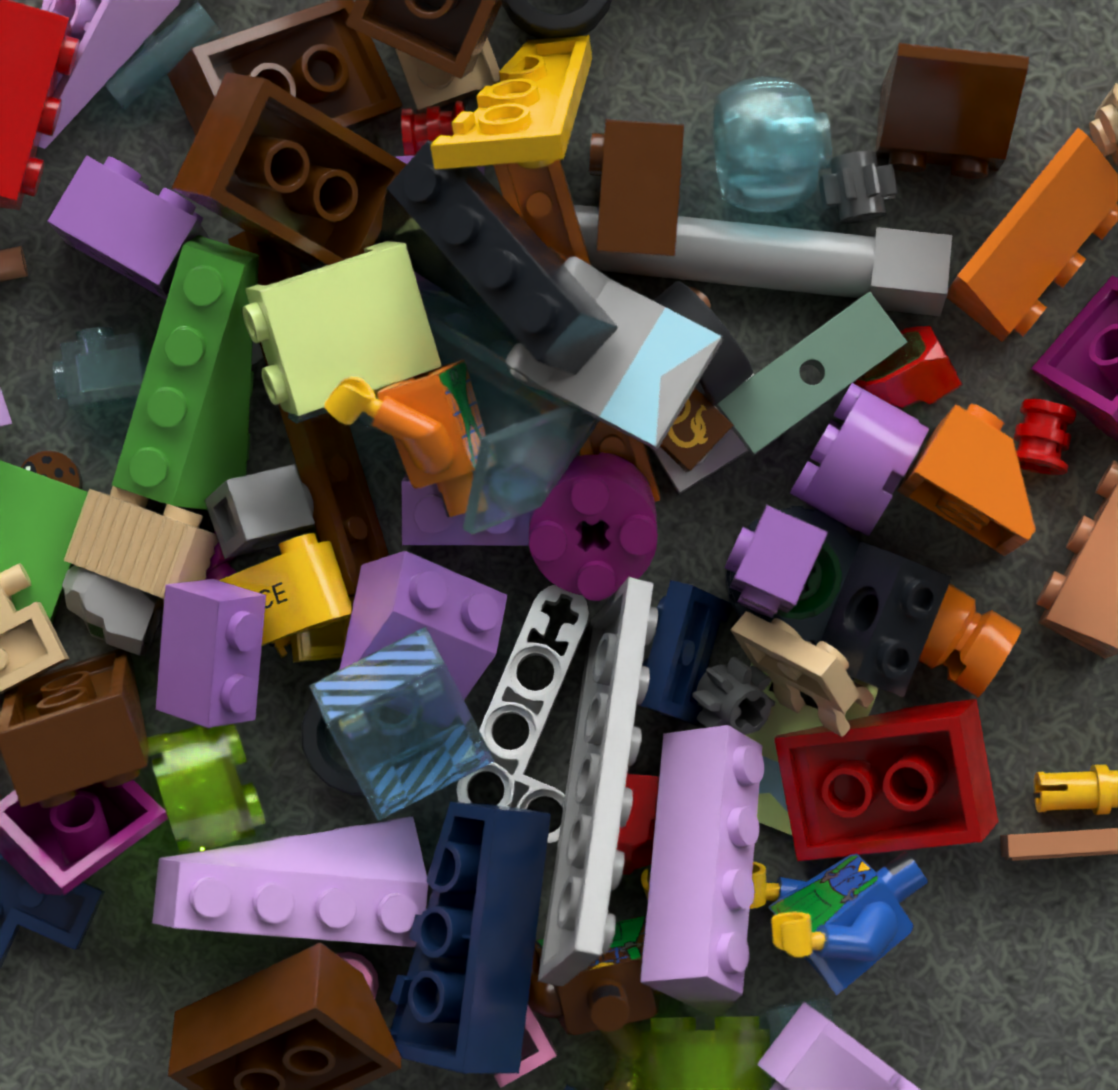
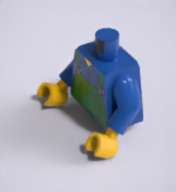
[749,851,928,995]

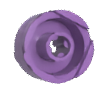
[789,383,929,536]

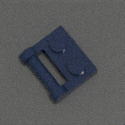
[638,580,732,726]

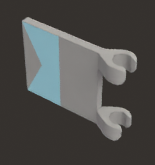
[505,257,723,450]

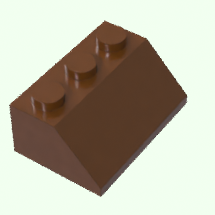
[168,943,402,1090]

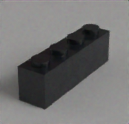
[380,140,619,375]

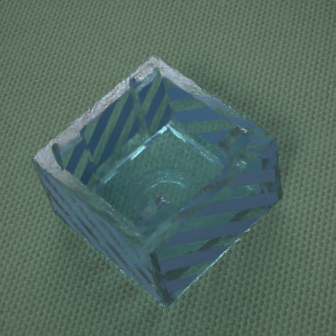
[309,626,495,821]

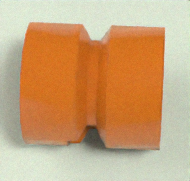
[918,583,1022,698]

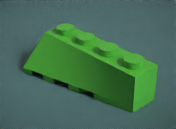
[112,235,259,510]

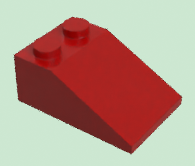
[774,699,999,861]

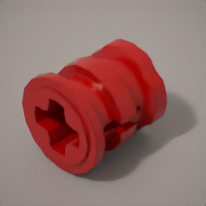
[401,100,466,156]
[1014,399,1077,475]

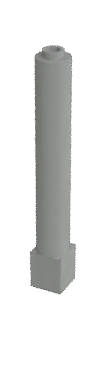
[574,205,952,316]

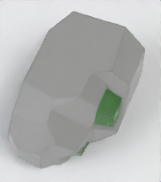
[62,565,164,656]

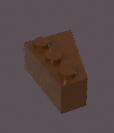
[589,119,684,256]

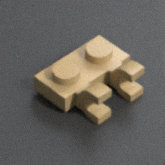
[730,611,874,737]

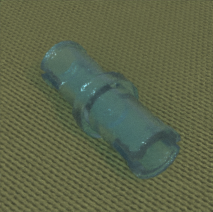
[105,0,222,109]

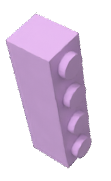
[641,725,764,1016]
[152,816,428,947]
[757,1002,920,1090]

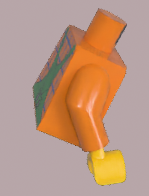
[324,359,491,517]

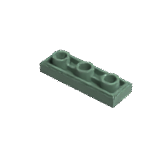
[715,291,907,456]

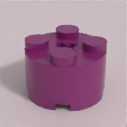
[529,452,658,601]

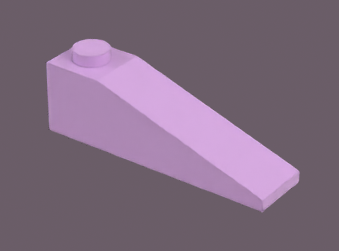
[39,0,181,149]

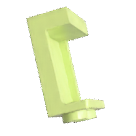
[242,241,442,416]

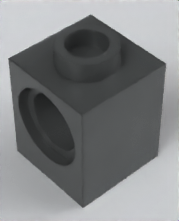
[205,464,315,559]

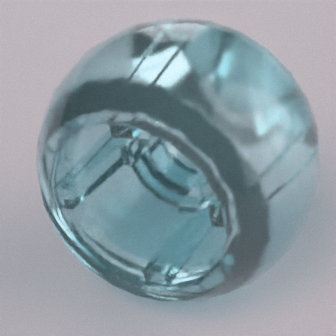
[713,76,832,214]

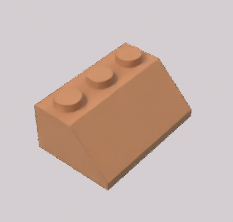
[1036,460,1118,659]

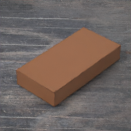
[1000,828,1118,861]

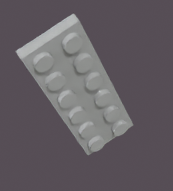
[538,577,658,987]

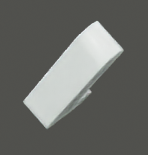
[456,585,589,843]

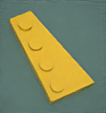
[430,35,592,170]

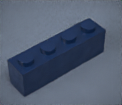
[389,802,551,1073]

